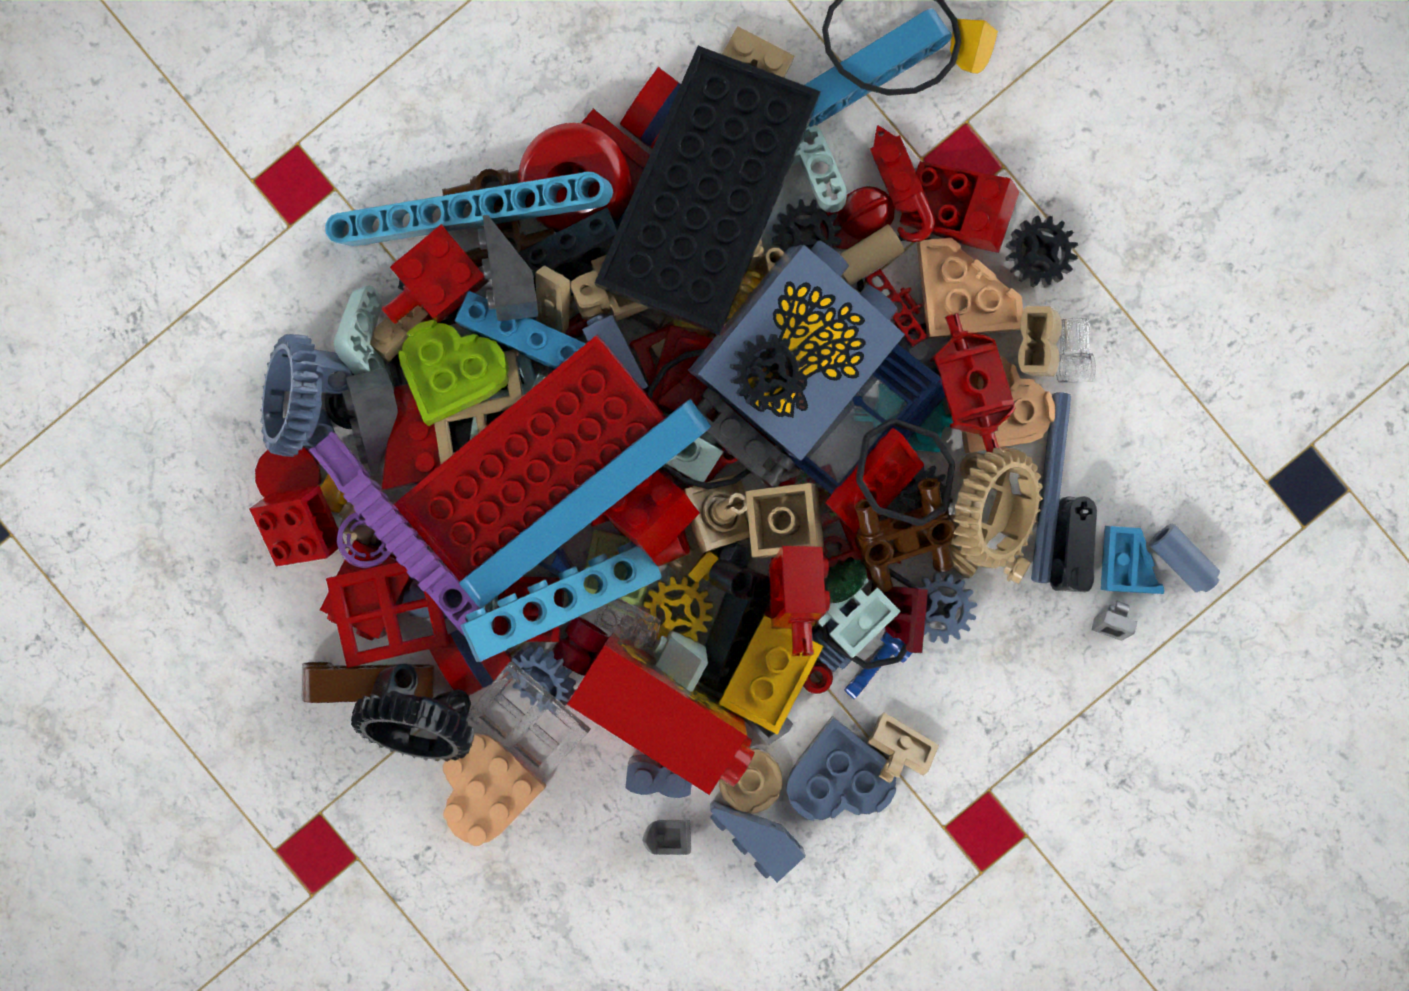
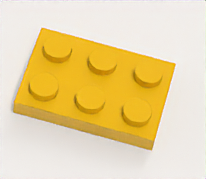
[719,615,823,735]

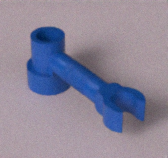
[844,632,912,699]

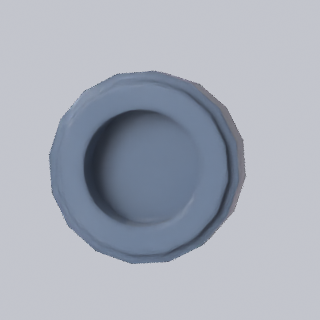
[717,543,749,566]

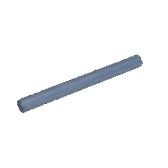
[1031,392,1071,583]

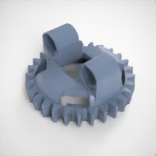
[260,334,352,457]

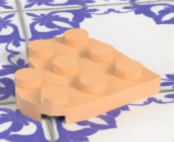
[961,353,1055,453]
[443,733,546,846]

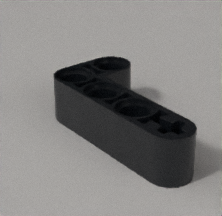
[698,559,770,695]

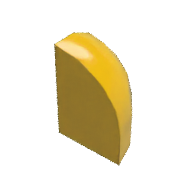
[950,19,998,74]

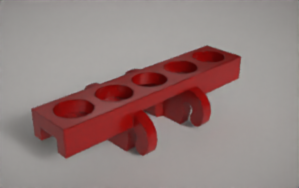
[865,269,927,348]

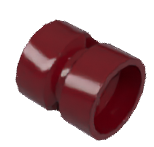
[552,616,610,676]

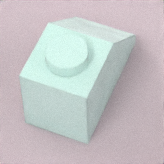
[653,630,708,692]

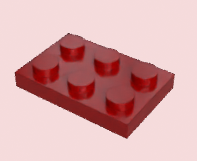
[825,428,925,535]

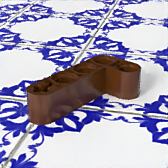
[301,662,434,703]

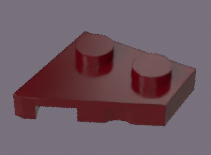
[871,586,928,653]

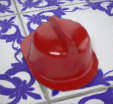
[821,186,895,250]

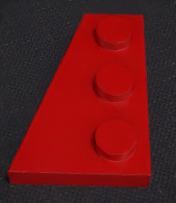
[381,384,441,491]

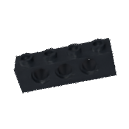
[518,207,620,293]

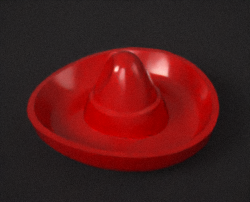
[518,123,631,233]

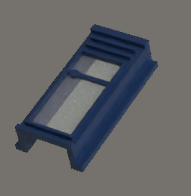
[788,344,946,495]

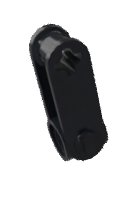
[1050,496,1097,593]

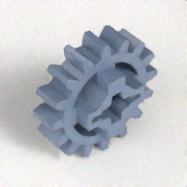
[917,573,977,644]
[508,646,576,712]

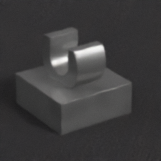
[1092,601,1137,641]

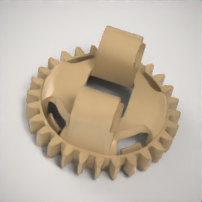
[950,447,1043,569]

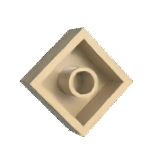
[746,483,825,559]

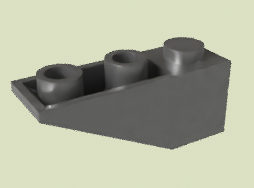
[478,215,538,321]
[342,368,398,475]

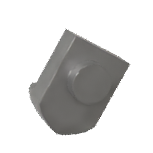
[642,820,691,855]

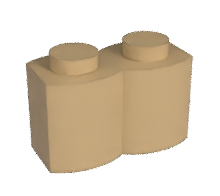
[1018,306,1062,377]

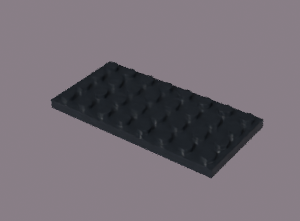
[595,45,821,335]

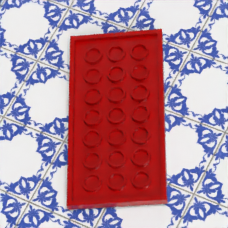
[393,334,666,581]

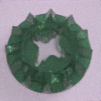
[824,557,867,603]

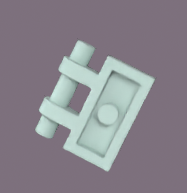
[817,572,901,658]

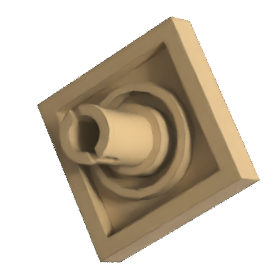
[682,473,750,554]

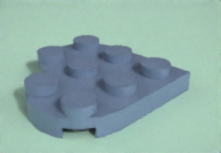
[786,716,896,821]

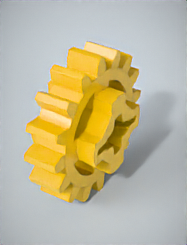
[643,576,713,642]

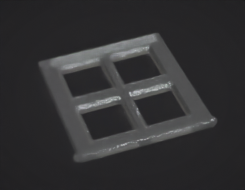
[468,661,591,782]

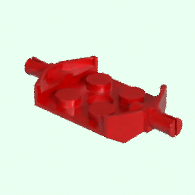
[930,313,1016,453]

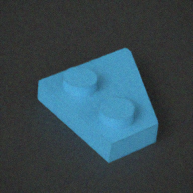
[1101,526,1164,594]

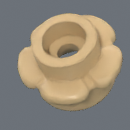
[1003,554,1031,584]

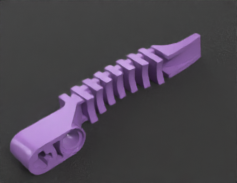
[309,431,493,636]

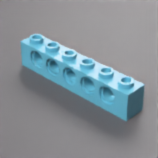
[460,541,662,662]

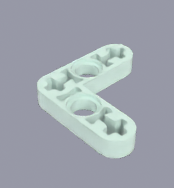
[791,125,847,213]
[334,285,394,392]

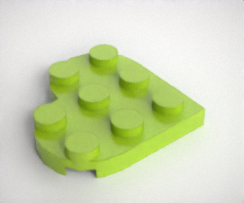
[398,320,509,426]

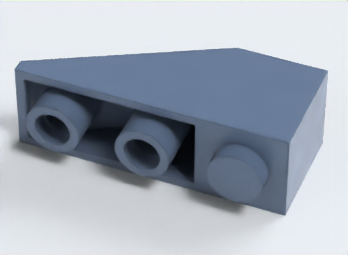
[710,801,806,883]

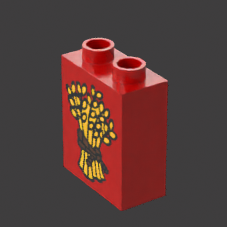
[567,631,755,795]

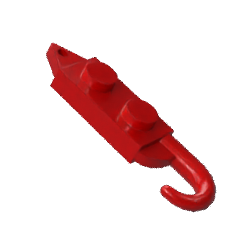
[870,125,935,243]

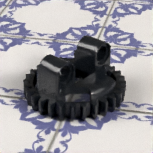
[351,663,475,762]

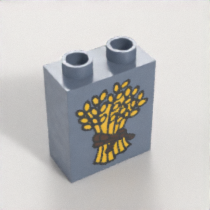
[688,241,905,460]

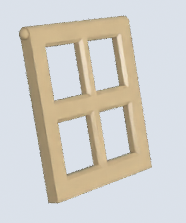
[434,349,524,464]

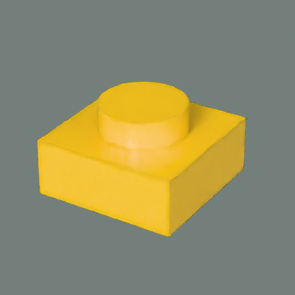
[688,551,719,583]

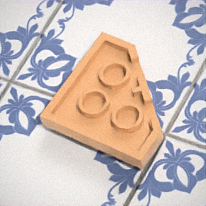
[917,238,1023,339]

